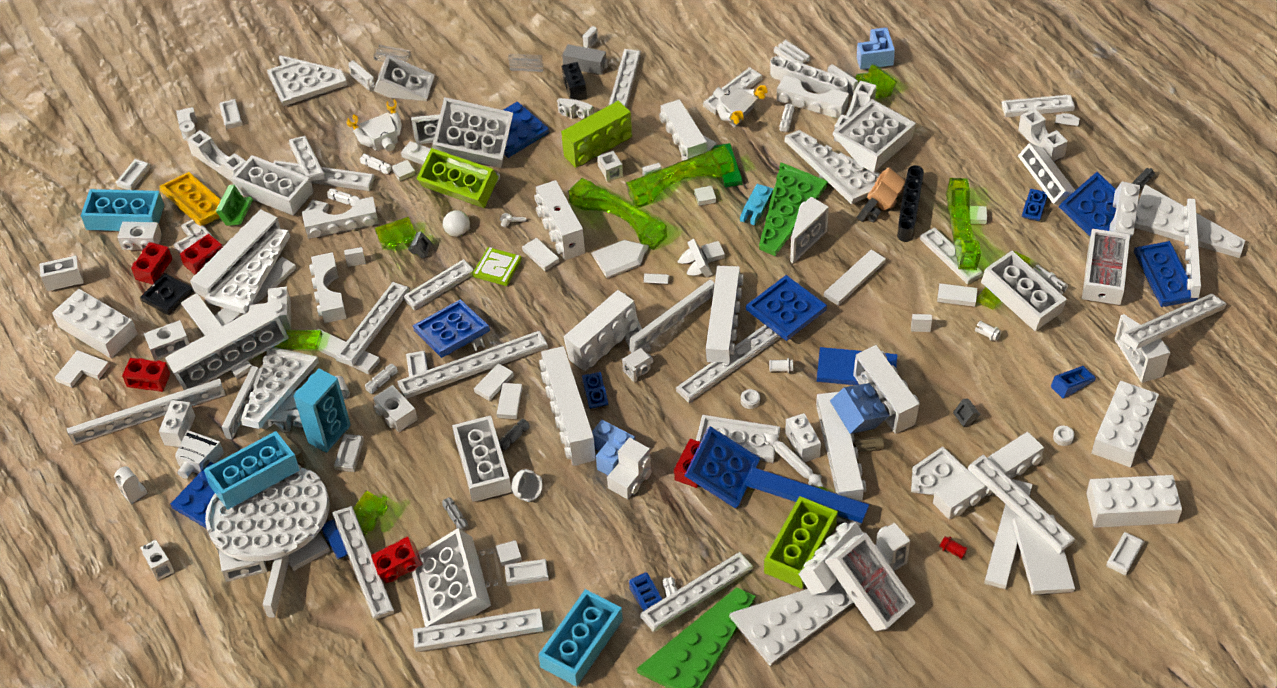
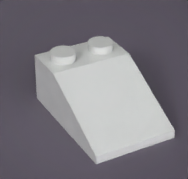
[374,55,435,101]
[790,197,829,263]
[1114,314,1170,383]

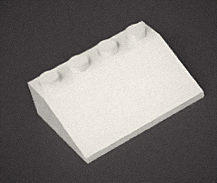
[433,97,513,168]
[833,99,916,173]
[412,528,491,627]

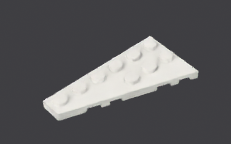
[784,130,880,204]
[1134,184,1245,258]
[204,228,290,314]
[241,347,319,429]
[729,580,854,666]

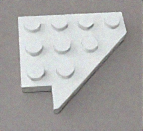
[267,56,347,106]

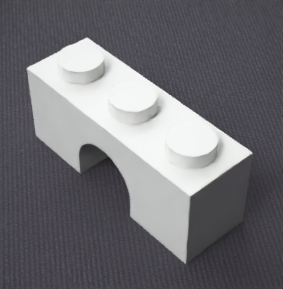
[1018,109,1068,161]
[1109,181,1140,238]

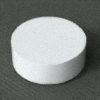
[741,389,760,409]
[1053,426,1074,446]

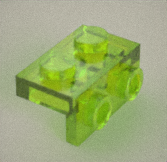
[855,64,897,98]
[375,217,416,250]
[353,490,388,536]

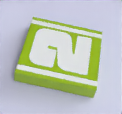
[473,247,522,286]

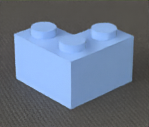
[857,27,895,70]
[592,420,635,475]

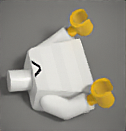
[713,85,768,128]
[347,99,402,152]

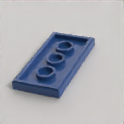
[1134,241,1198,307]
[816,347,897,385]

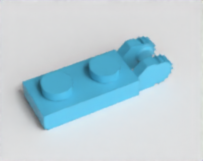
[740,184,773,225]

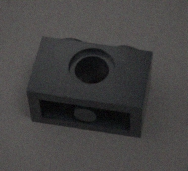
[561,62,587,101]

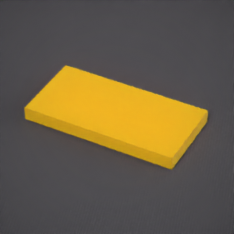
[159,172,221,226]

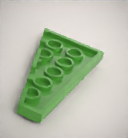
[759,162,828,256]
[636,587,755,688]

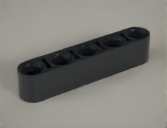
[897,165,924,242]

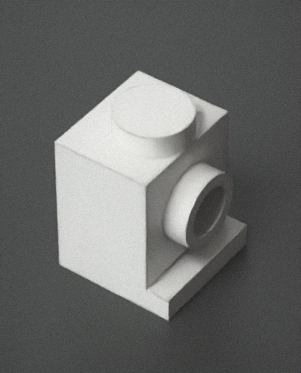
[597,151,623,182]
[622,348,653,383]

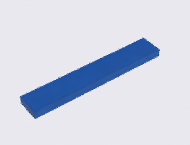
[745,467,869,523]

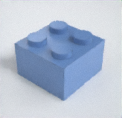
[830,383,890,434]

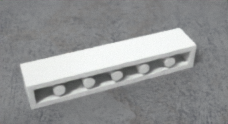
[190,209,280,297]
[706,266,744,363]
[816,392,866,501]
[933,432,1044,520]

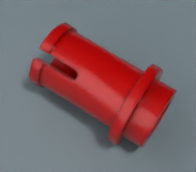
[939,536,968,560]

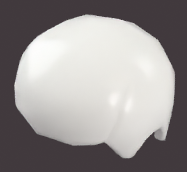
[443,210,470,237]
[511,469,543,502]

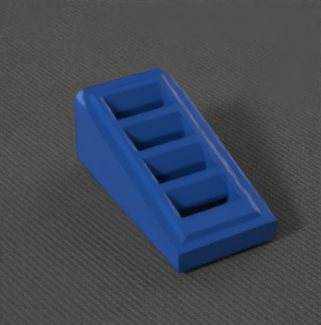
[1051,366,1096,398]
[629,572,662,612]

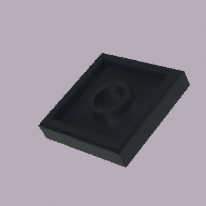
[140,273,194,315]

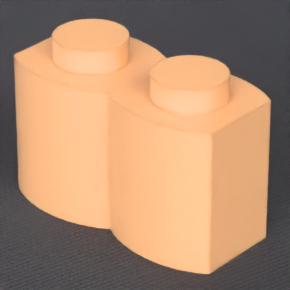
[867,168,905,211]

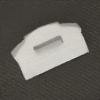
[1055,113,1080,126]
[644,274,669,284]

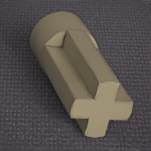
[854,437,884,452]

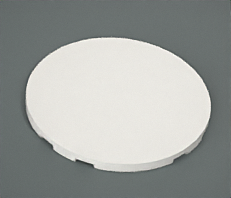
[206,465,330,562]

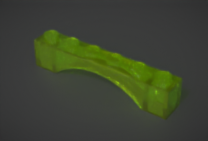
[626,145,734,209]
[568,178,667,250]
[946,178,981,270]

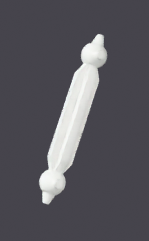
[764,432,823,488]

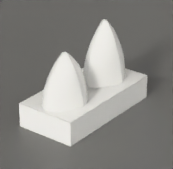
[678,239,713,278]

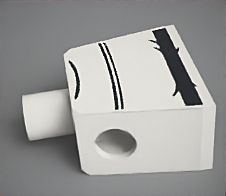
[175,430,224,479]

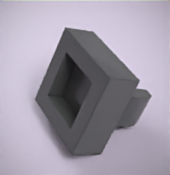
[856,198,881,222]
[408,232,432,258]
[953,399,981,427]

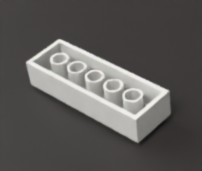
[165,302,289,390]
[539,346,596,466]

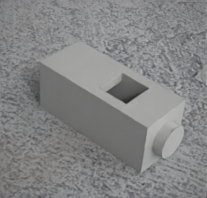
[562,44,608,75]

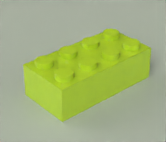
[561,100,632,168]
[417,148,499,208]
[764,496,838,589]

